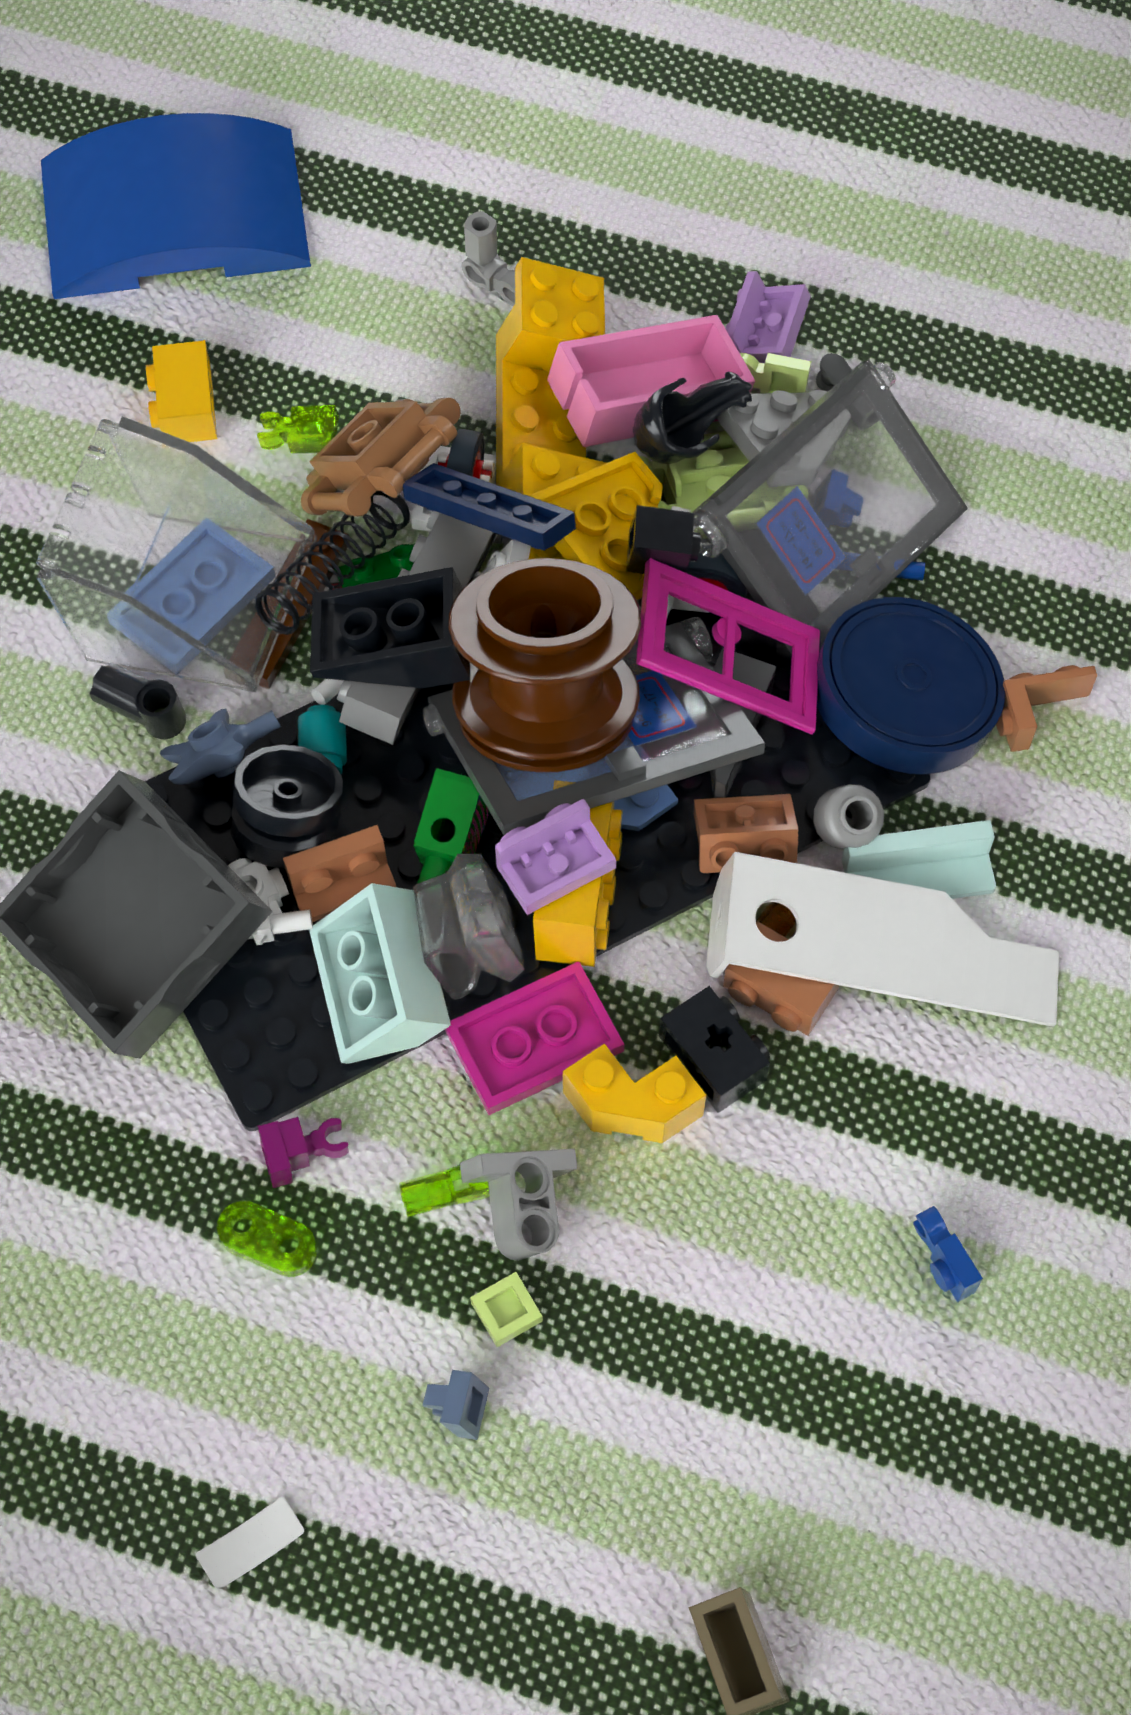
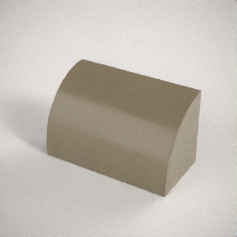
[689,1587,790,1715]

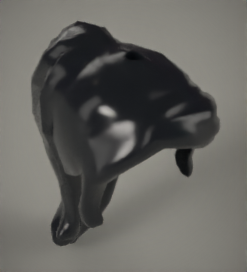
[633,371,752,464]

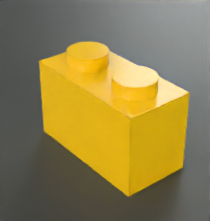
[146,340,217,445]

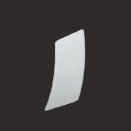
[196,1497,304,1590]

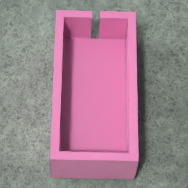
[547,315,755,447]

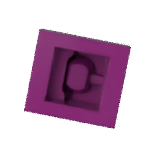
[258,1117,349,1188]

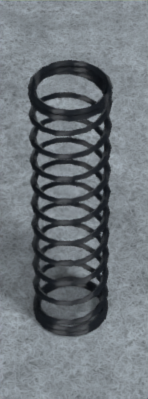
[255,491,410,635]

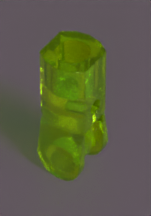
[399,1165,490,1218]

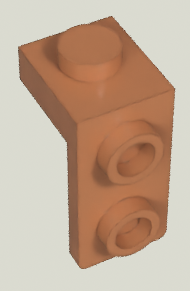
[996,665,1097,752]

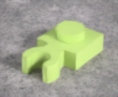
[740,353,811,393]

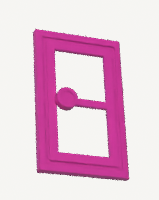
[636,558,820,735]

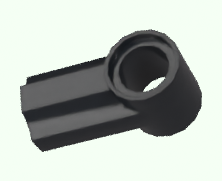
[89,662,186,739]

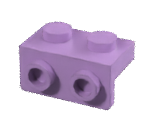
[725,271,811,363]
[495,799,616,915]

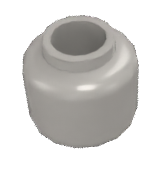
[813,784,884,849]

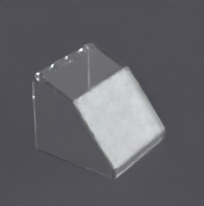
[36,416,317,692]

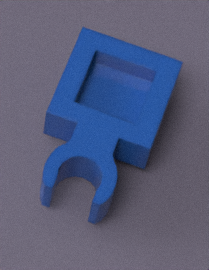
[913,1206,983,1303]

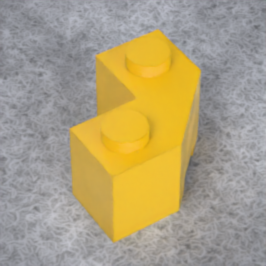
[563,1043,706,1143]

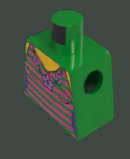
[414,768,490,894]

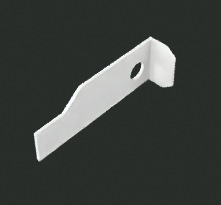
[706,852,1059,1027]

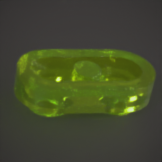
[217,1201,317,1277]

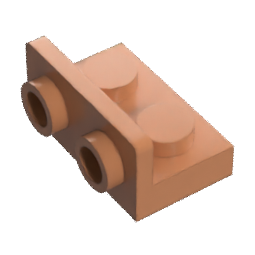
[694,794,798,873]
[283,825,396,922]

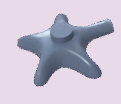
[160,709,281,785]

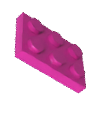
[445,962,624,1115]

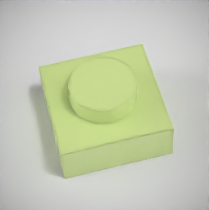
[470,1272,543,1347]

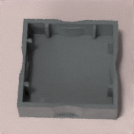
[0,770,273,1059]

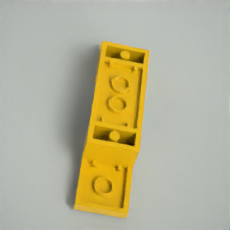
[496,257,607,560]

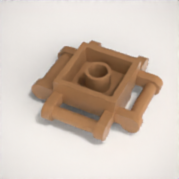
[301,398,461,517]

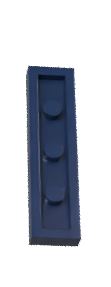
[403,463,576,551]

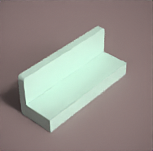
[842,820,996,899]

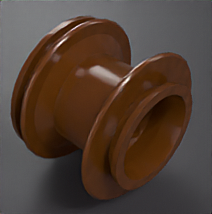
[449,558,641,773]

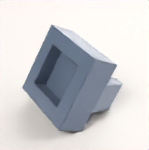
[422,1370,490,1440]

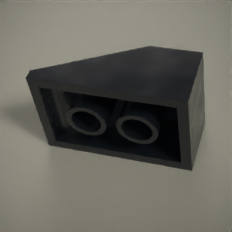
[310,567,470,688]

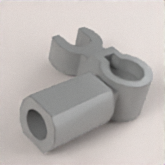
[461,211,515,306]

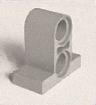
[460,1149,577,1261]

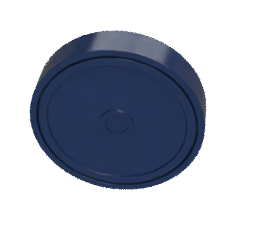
[817,597,1005,774]

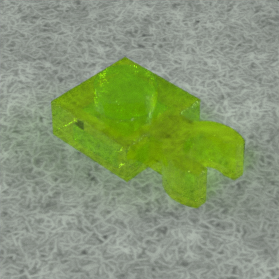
[257,405,339,453]

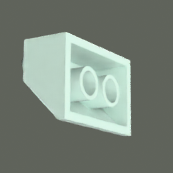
[309,883,451,1064]

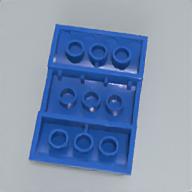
[41,113,311,299]

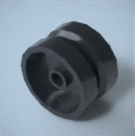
[230,745,343,868]

